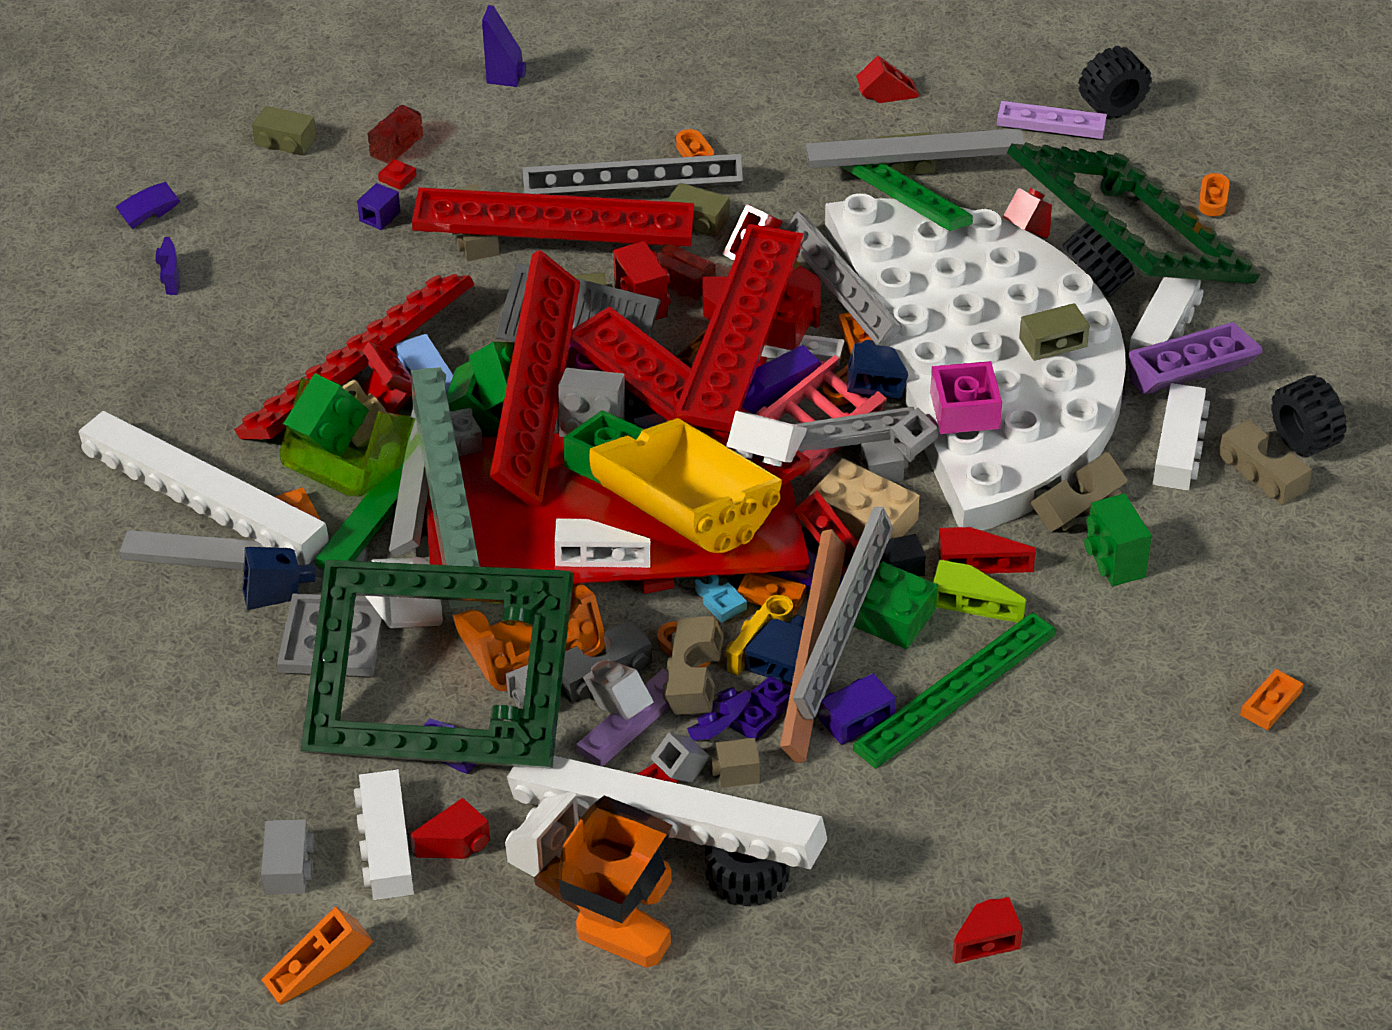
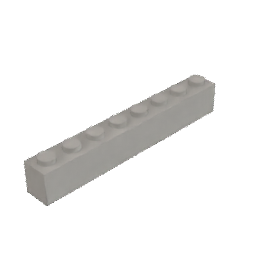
[523,154,743,196]

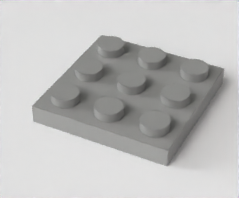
[277,594,384,677]

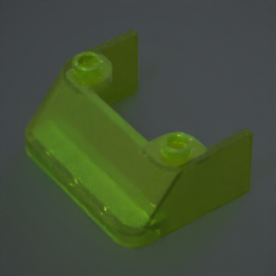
[279,378,416,497]

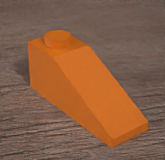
[261,906,374,1004]

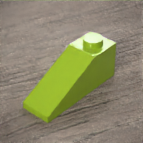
[933,560,1026,623]

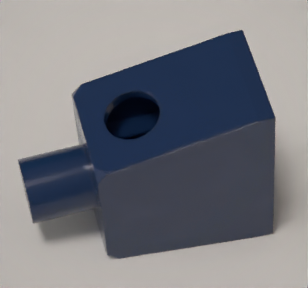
[847,340,909,398]
[242,547,316,610]
[745,615,805,686]

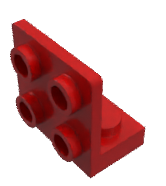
[361,341,412,421]

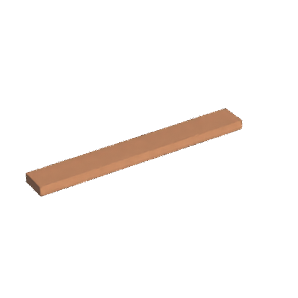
[780,529,846,763]

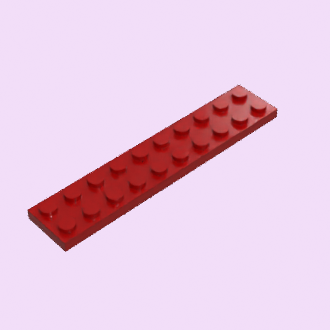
[412,187,694,247]
[674,224,804,432]
[490,250,580,506]
[234,274,475,439]
[570,307,810,487]

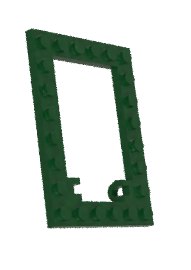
[1007,142,1260,283]
[301,560,574,769]

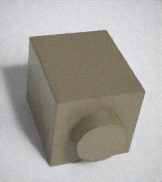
[710,738,760,788]

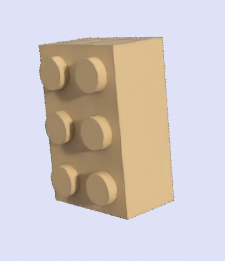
[809,458,920,540]

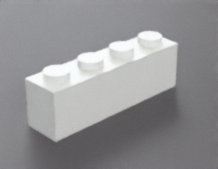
[1128,277,1204,358]
[1153,383,1210,490]
[354,769,414,900]

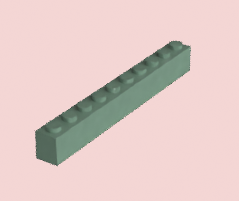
[411,367,482,609]

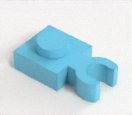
[695,575,747,623]

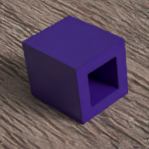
[357,183,401,230]

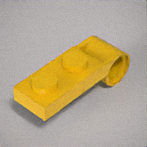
[724,595,793,676]

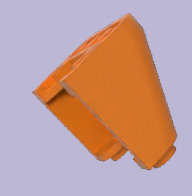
[453,583,605,691]

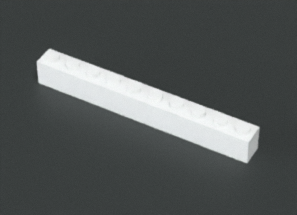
[79,411,329,565]
[507,756,828,870]

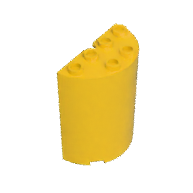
[589,418,782,553]

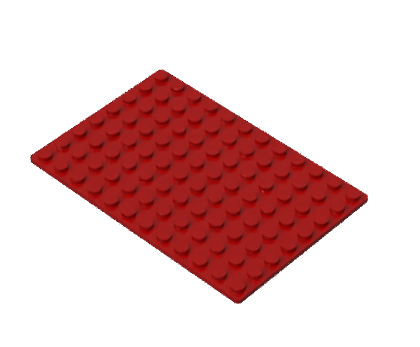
[426,433,810,584]

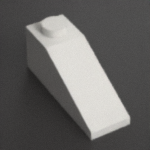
[555,519,650,568]

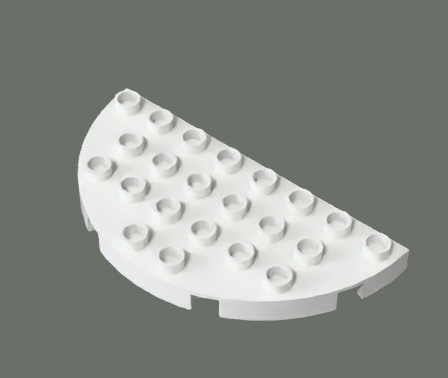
[825,193,1126,530]

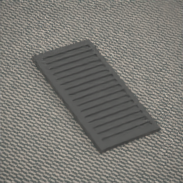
[496,263,661,342]

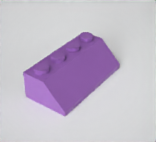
[1129,322,1262,395]

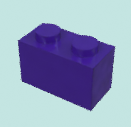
[819,673,896,745]

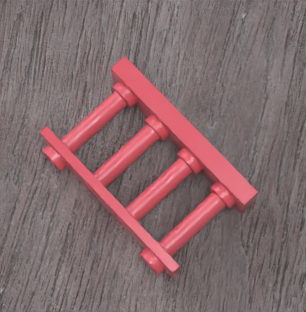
[756,355,887,477]

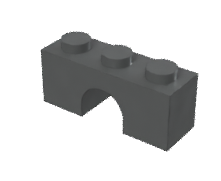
[561,619,652,704]

